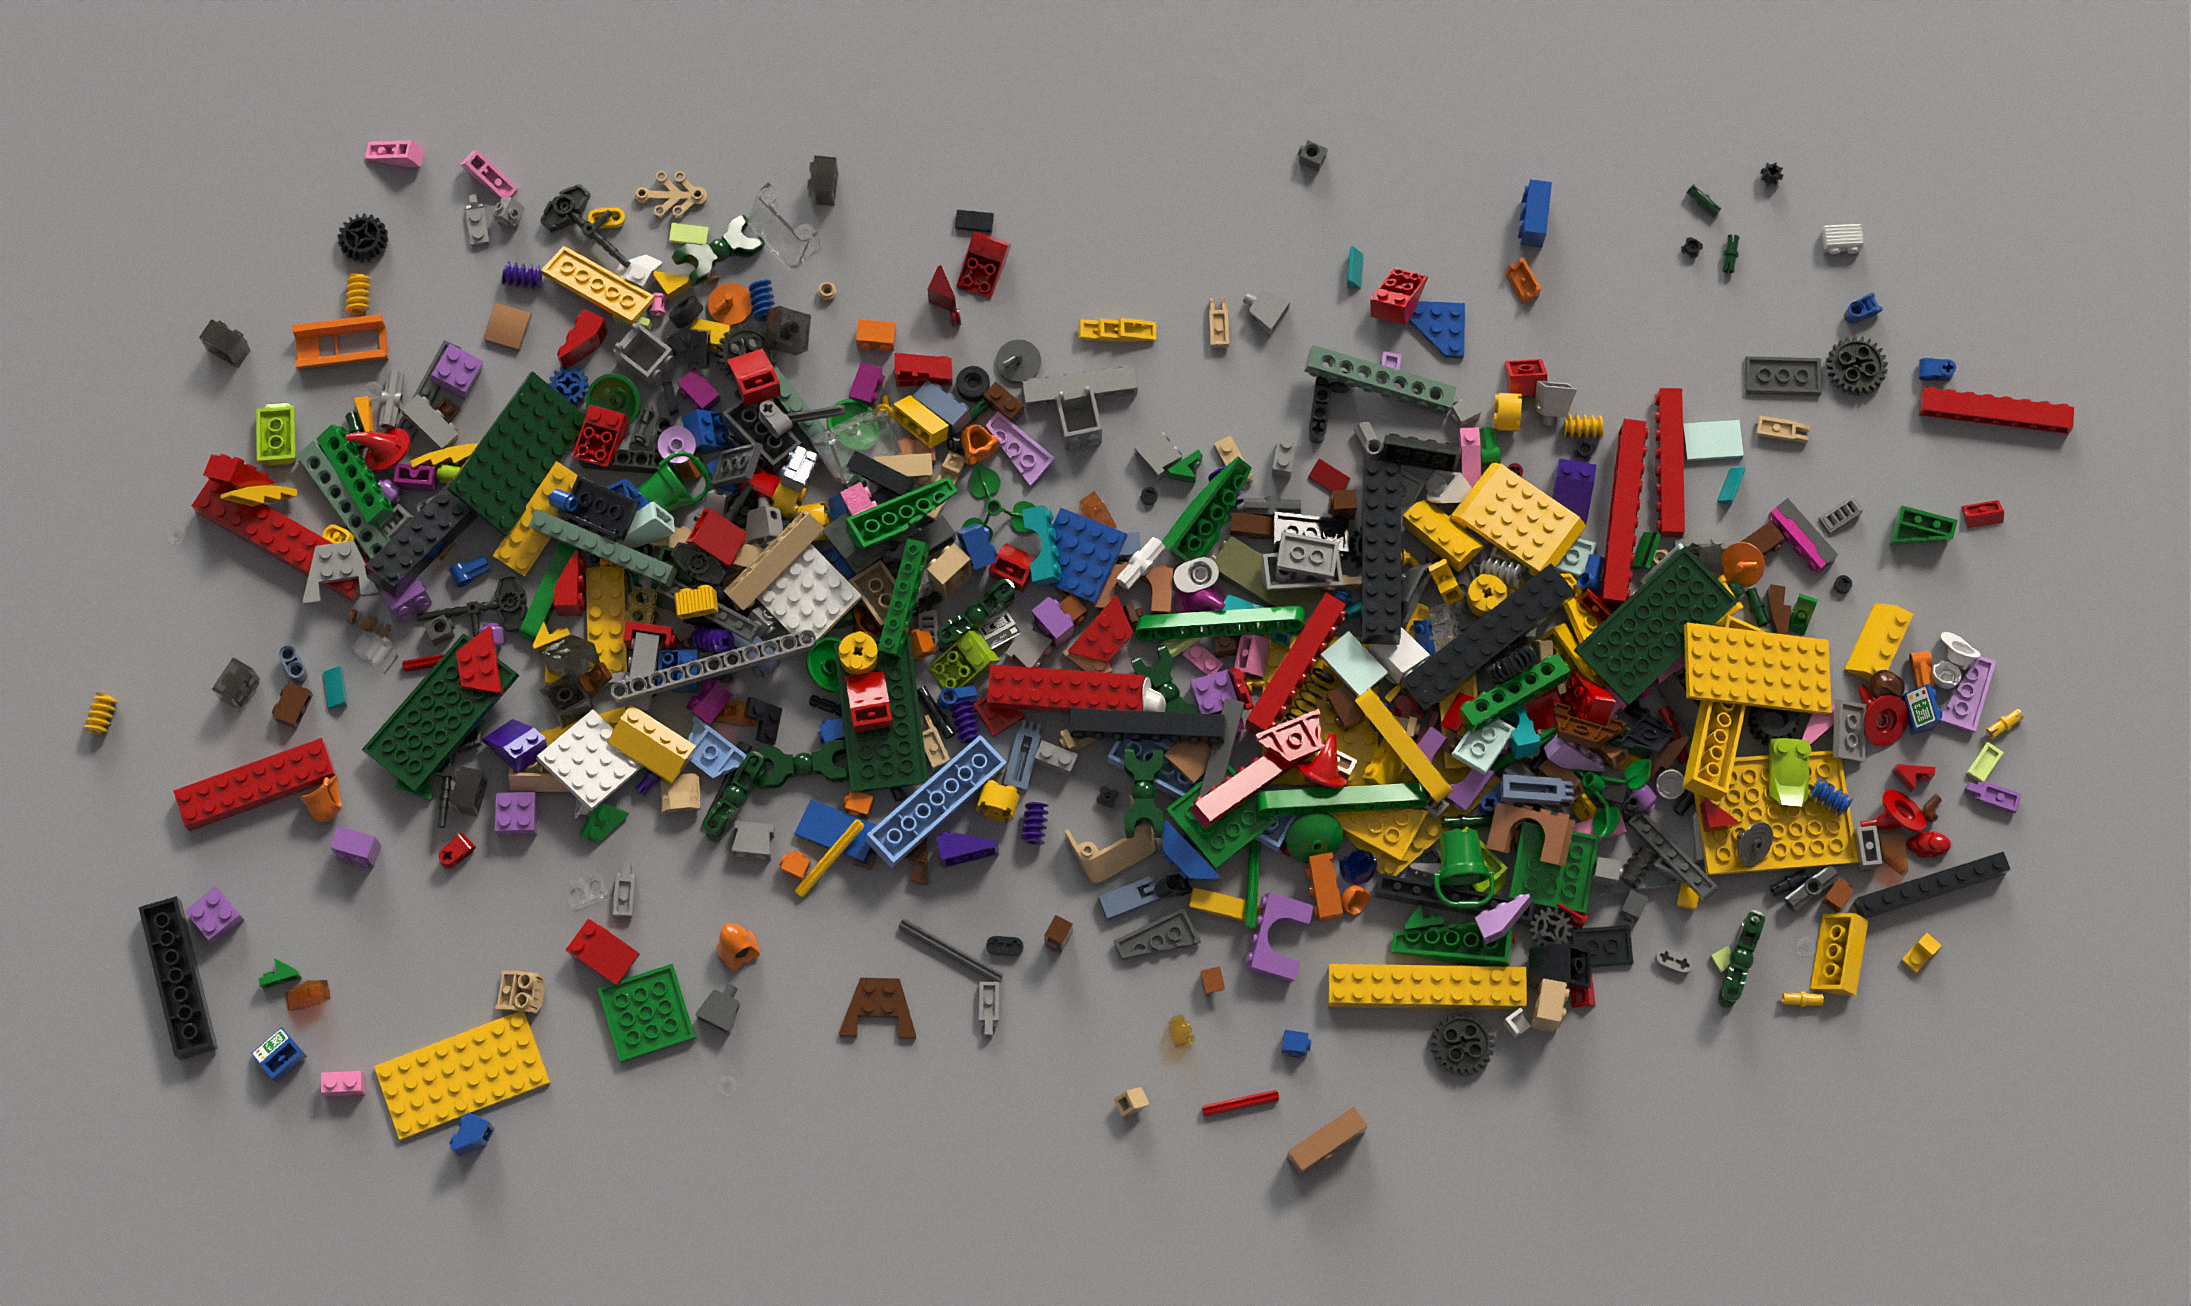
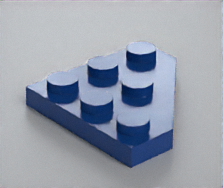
[1409,301,1465,358]

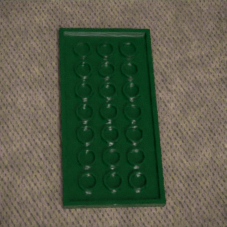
[446,371,586,537]
[1574,546,1739,706]
[361,633,519,794]
[834,634,928,793]

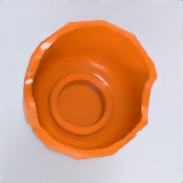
[1341,885,1370,916]

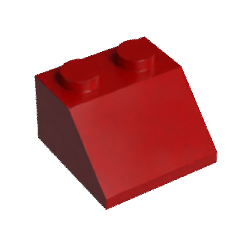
[1505,359,1548,397]

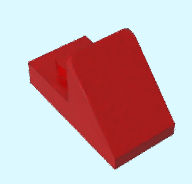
[1893,764,1935,792]

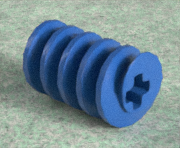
[749,279,777,322]
[1810,777,1854,817]

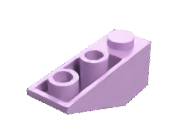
[1544,735,1605,772]
[1475,894,1532,944]

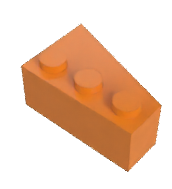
[1305,852,1343,922]

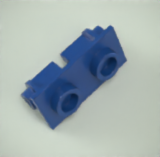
[1413,619,1436,658]

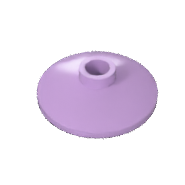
[658,426,696,464]

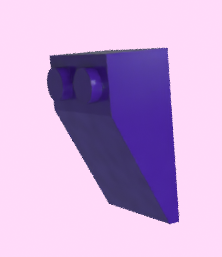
[1552,458,1597,525]
[482,719,547,774]
[936,832,999,868]

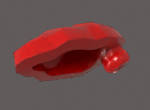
[1906,831,1951,858]

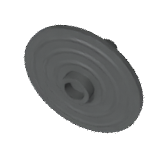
[996,339,1041,382]
[1737,822,1773,866]

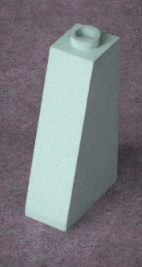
[605,502,675,549]

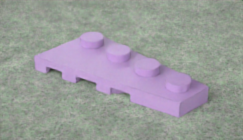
[986,411,1055,487]
[1940,656,1996,733]

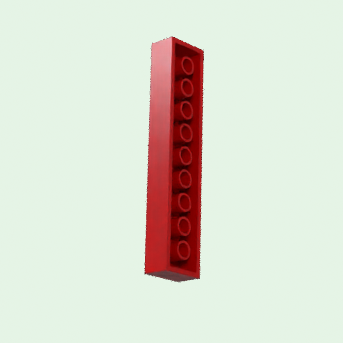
[1599,418,1649,611]
[191,479,367,603]

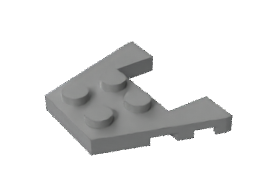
[303,541,379,605]

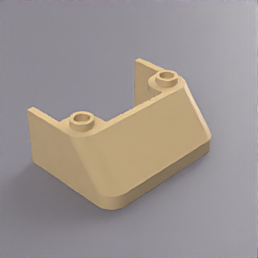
[1065,795,1158,884]

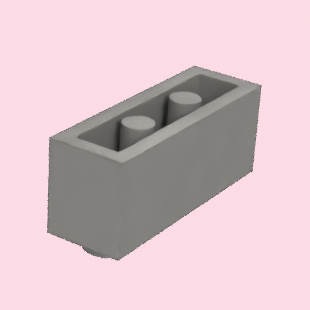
[401,394,458,450]

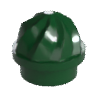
[1727,581,1745,599]

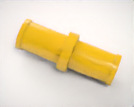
[1986,709,2024,739]
[1782,991,1823,1007]

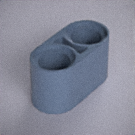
[279,645,308,683]

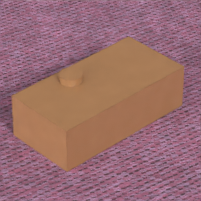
[1287,1106,1368,1176]

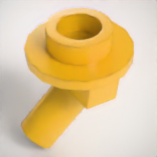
[874,395,893,422]
[1401,548,1421,567]
[1245,678,1265,694]

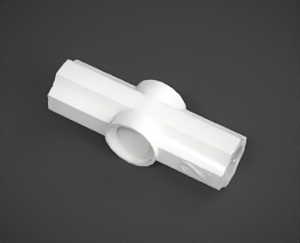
[1116,537,1165,590]

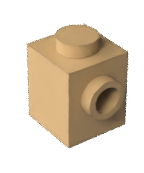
[1114,1087,1150,1117]

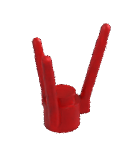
[1538,903,1589,929]

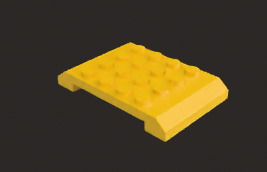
[1450,462,1586,576]

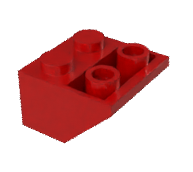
[737,468,781,500]
[988,543,1037,592]

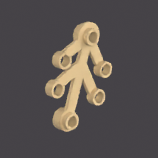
[635,171,707,218]

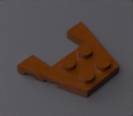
[1552,701,1627,749]
[854,838,928,886]
[839,977,916,1039]

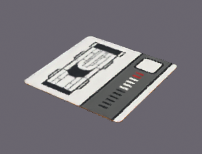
[978,610,1021,649]

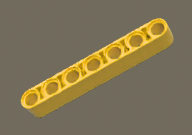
[1355,688,1453,803]

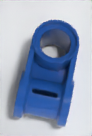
[1844,293,1883,324]
[1919,358,1956,381]
[1479,783,1504,815]

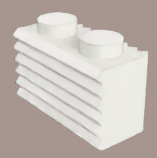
[1822,224,1864,255]

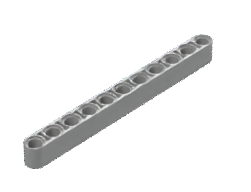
[611,630,817,703]

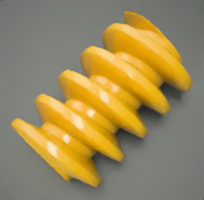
[345,273,371,315]
[1564,414,1604,439]
[82,692,118,735]

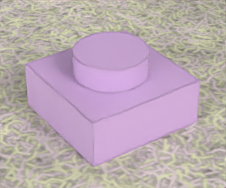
[1381,352,1402,370]

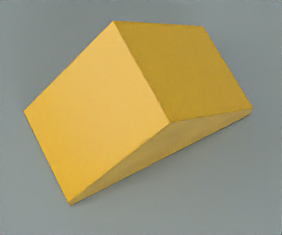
[653,271,692,301]

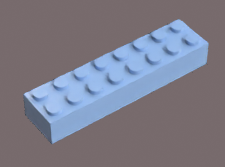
[865,735,1007,869]

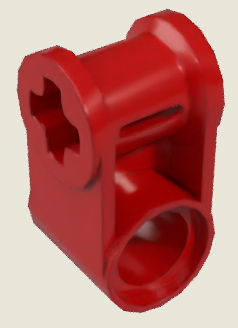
[438,832,476,869]

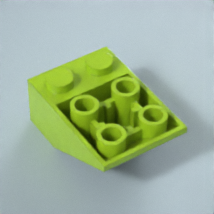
[928,631,1000,688]

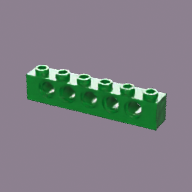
[316,424,394,527]
[878,538,930,658]
[1459,653,1571,734]

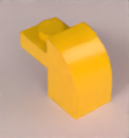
[1428,559,1464,606]

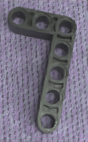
[578,417,673,474]

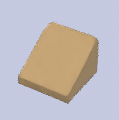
[1530,639,1553,661]

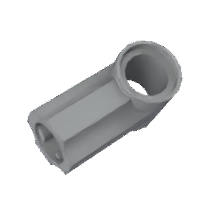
[1354,422,1382,461]

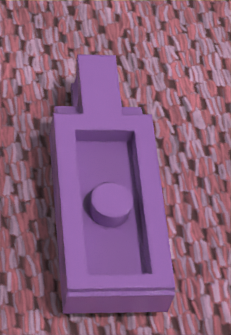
[1965,782,2022,813]

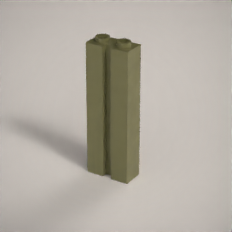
[1212,536,1325,630]

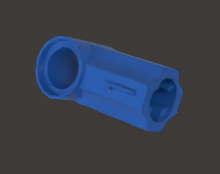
[1577,554,1605,595]
[449,555,491,587]
[937,685,977,709]

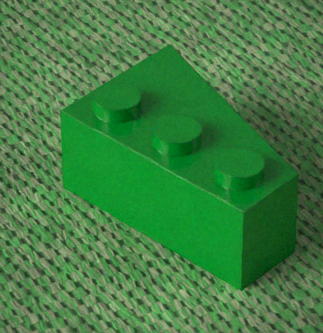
[1889,505,1958,545]

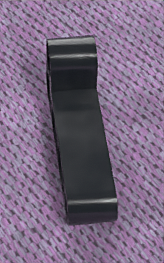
[1308,371,1350,444]
[846,450,922,497]

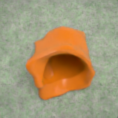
[960,425,1001,466]
[300,776,342,822]
[717,923,761,971]

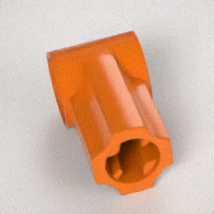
[1909,651,1934,688]

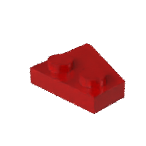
[1228,668,1254,710]
[973,695,1025,737]

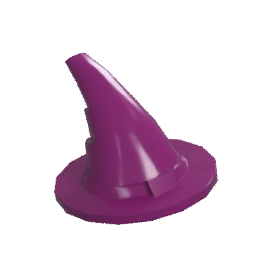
[1174,583,1226,613]

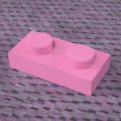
[1182,642,1224,676]

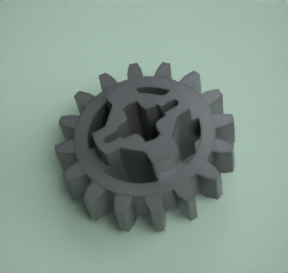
[1529,907,1572,946]

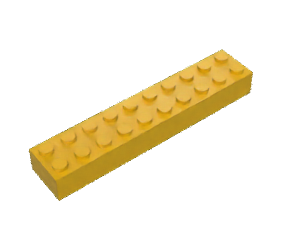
[1682,615,1762,802]
[1328,964,1527,1010]

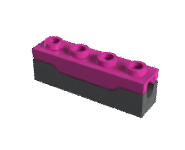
[1768,498,1838,574]

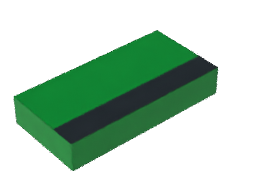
[1632,532,1661,569]

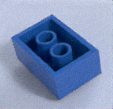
[1517,179,1552,248]
[955,523,998,570]

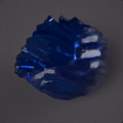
[1339,849,1378,885]

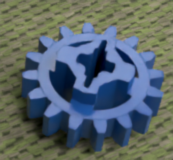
[548,365,590,405]

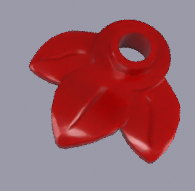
[1390,695,1424,723]

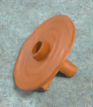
[708,283,753,325]
[1719,542,1765,588]

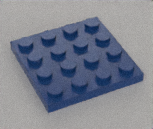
[1031,508,1128,604]

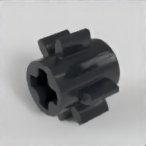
[1760,162,1784,186]

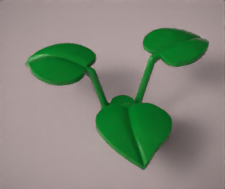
[961,463,1036,542]
[1574,759,1651,839]

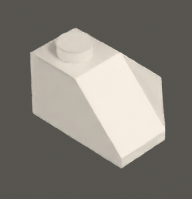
[615,255,663,292]
[1426,470,1472,503]

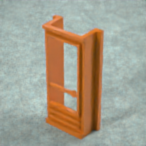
[292,314,389,371]

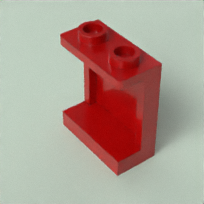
[686,509,748,566]
[623,621,678,651]

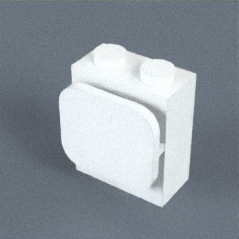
[1368,627,1430,684]

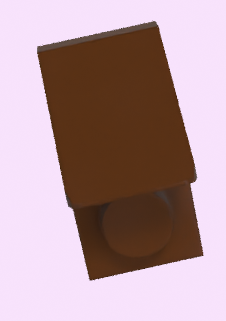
[577,662,613,700]

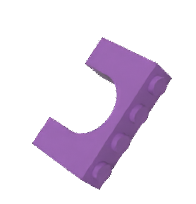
[1403,727,1495,811]
[1245,892,1314,983]

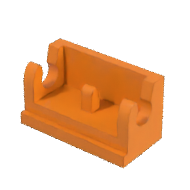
[1505,258,1541,304]

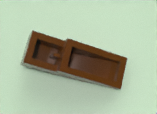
[1230,512,1273,540]
[1767,584,1791,635]
[1648,736,1690,782]

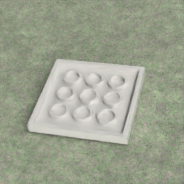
[757,543,863,644]
[536,710,644,811]

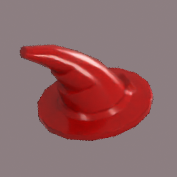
[345,428,411,472]
[1858,685,1908,746]
[1297,733,1347,788]
[1860,789,1926,832]

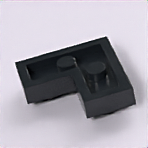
[744,697,783,746]

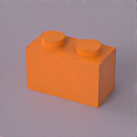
[856,319,896,351]

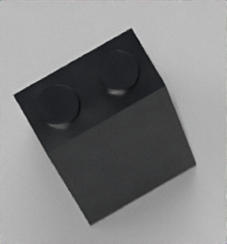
[1528,943,1591,989]

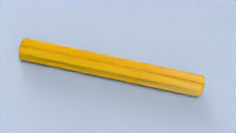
[795,819,864,897]

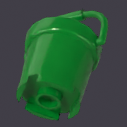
[637,451,710,514]
[1434,829,1495,909]

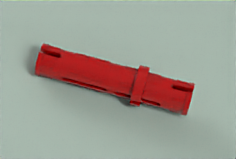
[1658,706,1689,764]

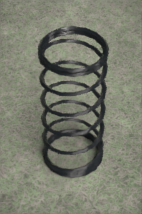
[1285,668,1335,721]

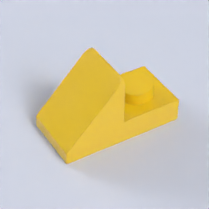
[533,622,572,654]
[1901,932,1942,974]

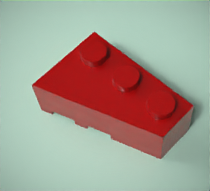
[894,352,953,387]

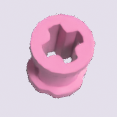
[649,293,667,317]

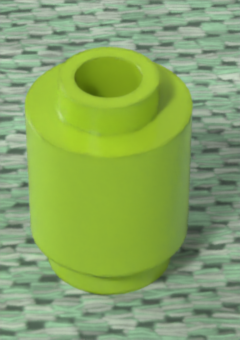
[437,464,461,484]

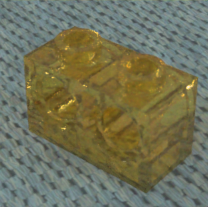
[624,586,658,625]

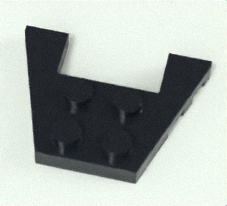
[1604,699,1676,757]

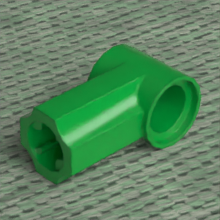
[1479,427,1501,466]

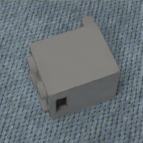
[613,323,676,390]
[1055,386,1102,450]

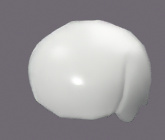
[1932,661,1961,689]
[1656,769,1685,800]

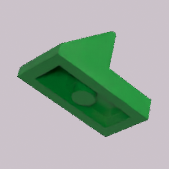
[1167,449,1203,483]
[1788,593,1818,635]
[1403,904,1444,931]
[258,958,302,989]

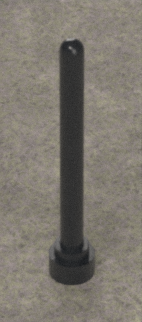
[702,741,753,824]

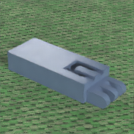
[1003,718,1042,793]
[1501,774,1574,806]
[1098,874,1167,921]

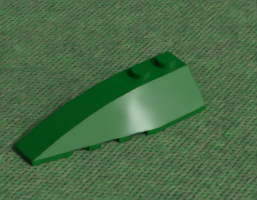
[1161,456,1252,562]
[846,477,958,549]
[1391,921,1513,967]

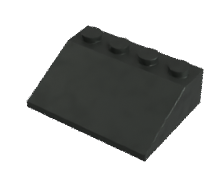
[1381,433,1461,472]
[822,487,918,577]

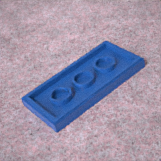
[794,799,877,863]

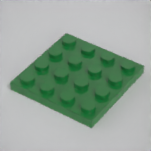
[1166,765,1276,870]
[1509,821,1599,913]
[597,963,696,1063]

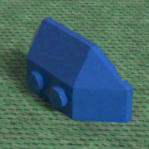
[1163,820,1221,881]

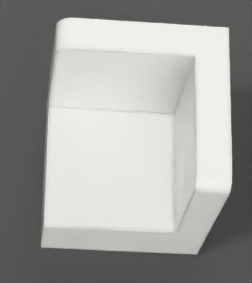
[1503,1008,1531,1039]

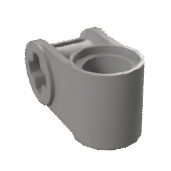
[758,400,793,438]

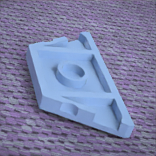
[688,716,752,780]

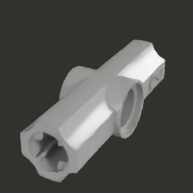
[379,371,405,430]

